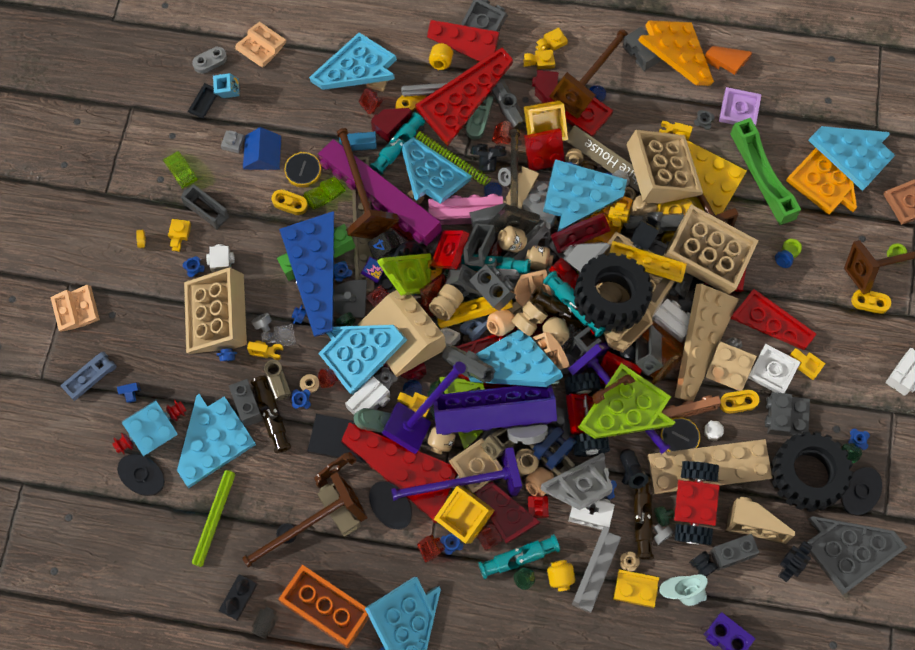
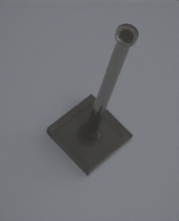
[489,129,540,235]

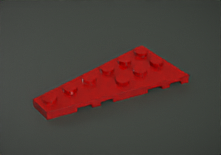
[415,47,513,146]
[341,422,457,523]

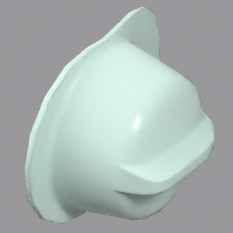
[659,574,708,606]

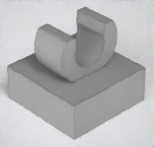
[221,130,244,154]

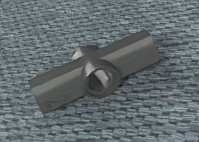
[491,80,526,131]
[626,212,684,234]
[442,345,495,383]

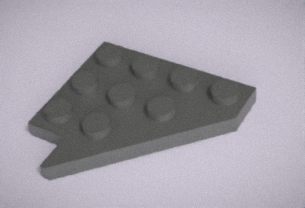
[807,516,907,595]

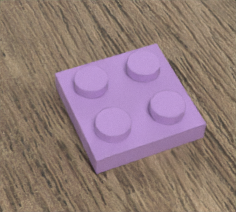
[719,87,762,126]

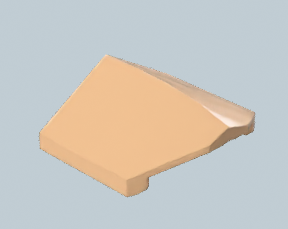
[514,269,552,309]

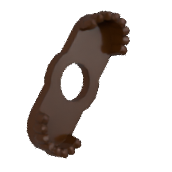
[592,374,635,405]
[314,452,357,488]

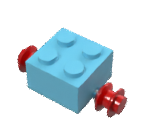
[112,400,187,456]

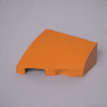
[705,46,752,75]

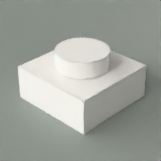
[440,327,460,347]

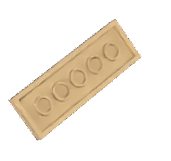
[647,439,773,495]

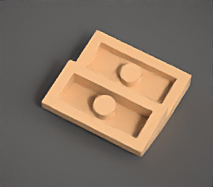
[235,22,286,68]
[51,285,100,332]
[532,332,570,370]

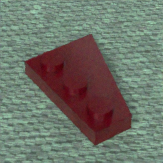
[475,481,541,544]

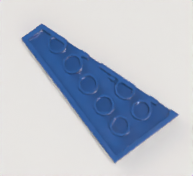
[279,211,335,337]

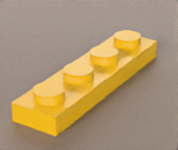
[608,241,687,283]
[438,291,513,329]

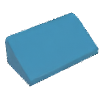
[339,132,377,151]

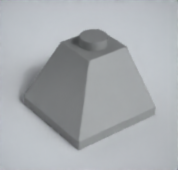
[563,242,610,273]

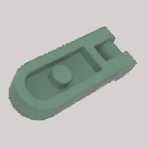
[466,96,494,140]
[354,408,391,433]

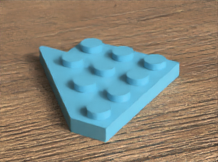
[309,32,397,90]
[808,126,895,190]
[402,137,472,204]
[543,159,627,231]
[318,325,408,395]
[468,329,563,387]
[177,394,256,488]
[365,577,441,650]

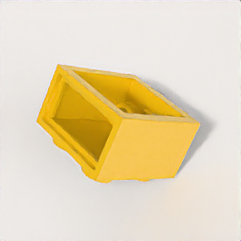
[524,101,568,141]
[434,486,495,544]

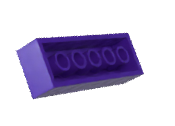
[433,385,557,435]

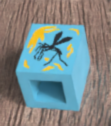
[213,73,240,98]

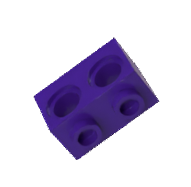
[704,612,755,650]

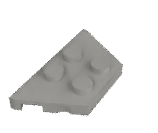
[522,181,558,229]
[540,453,613,510]

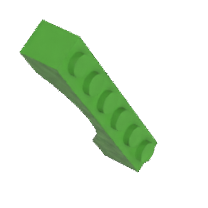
[730,118,801,225]

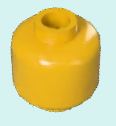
[429,43,453,70]
[547,560,576,591]

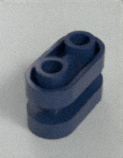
[533,426,577,471]

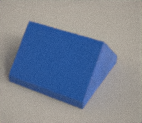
[243,127,282,170]

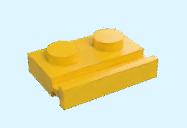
[613,569,659,608]

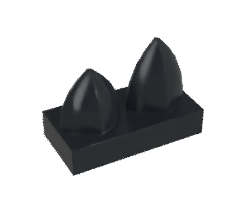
[218,574,258,621]

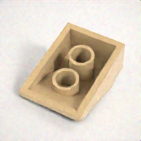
[726,497,795,544]

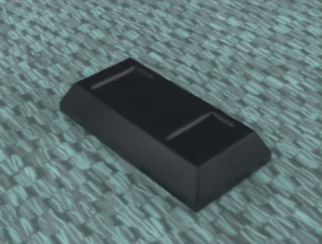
[187,83,217,119]

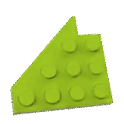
[578,363,675,439]

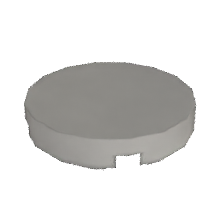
[507,423,548,445]

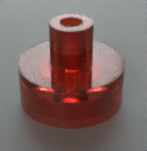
[318,368,338,388]

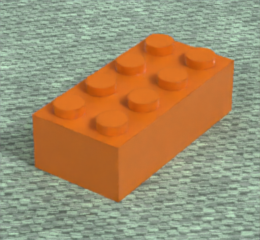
[278,565,369,649]

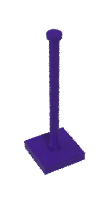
[568,342,671,454]
[381,361,466,454]
[391,447,522,501]

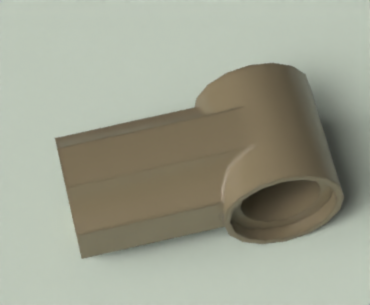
[264,360,291,401]

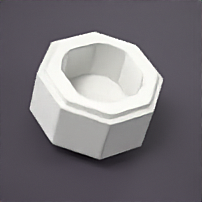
[704,421,724,441]

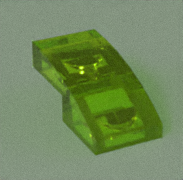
[163,151,198,189]
[303,177,346,210]

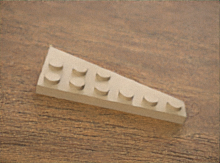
[674,284,739,401]

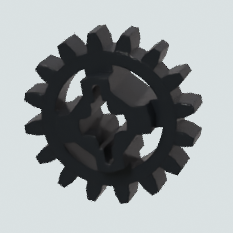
[778,541,812,582]

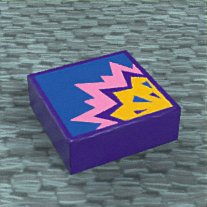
[360,257,383,283]

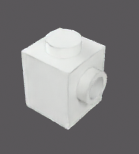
[206,244,235,273]

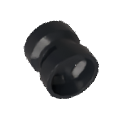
[689,551,718,577]

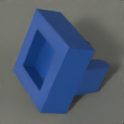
[117,383,141,403]

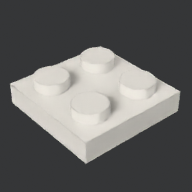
[748,344,800,393]

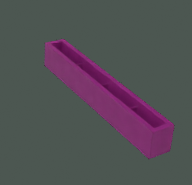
[318,139,442,246]

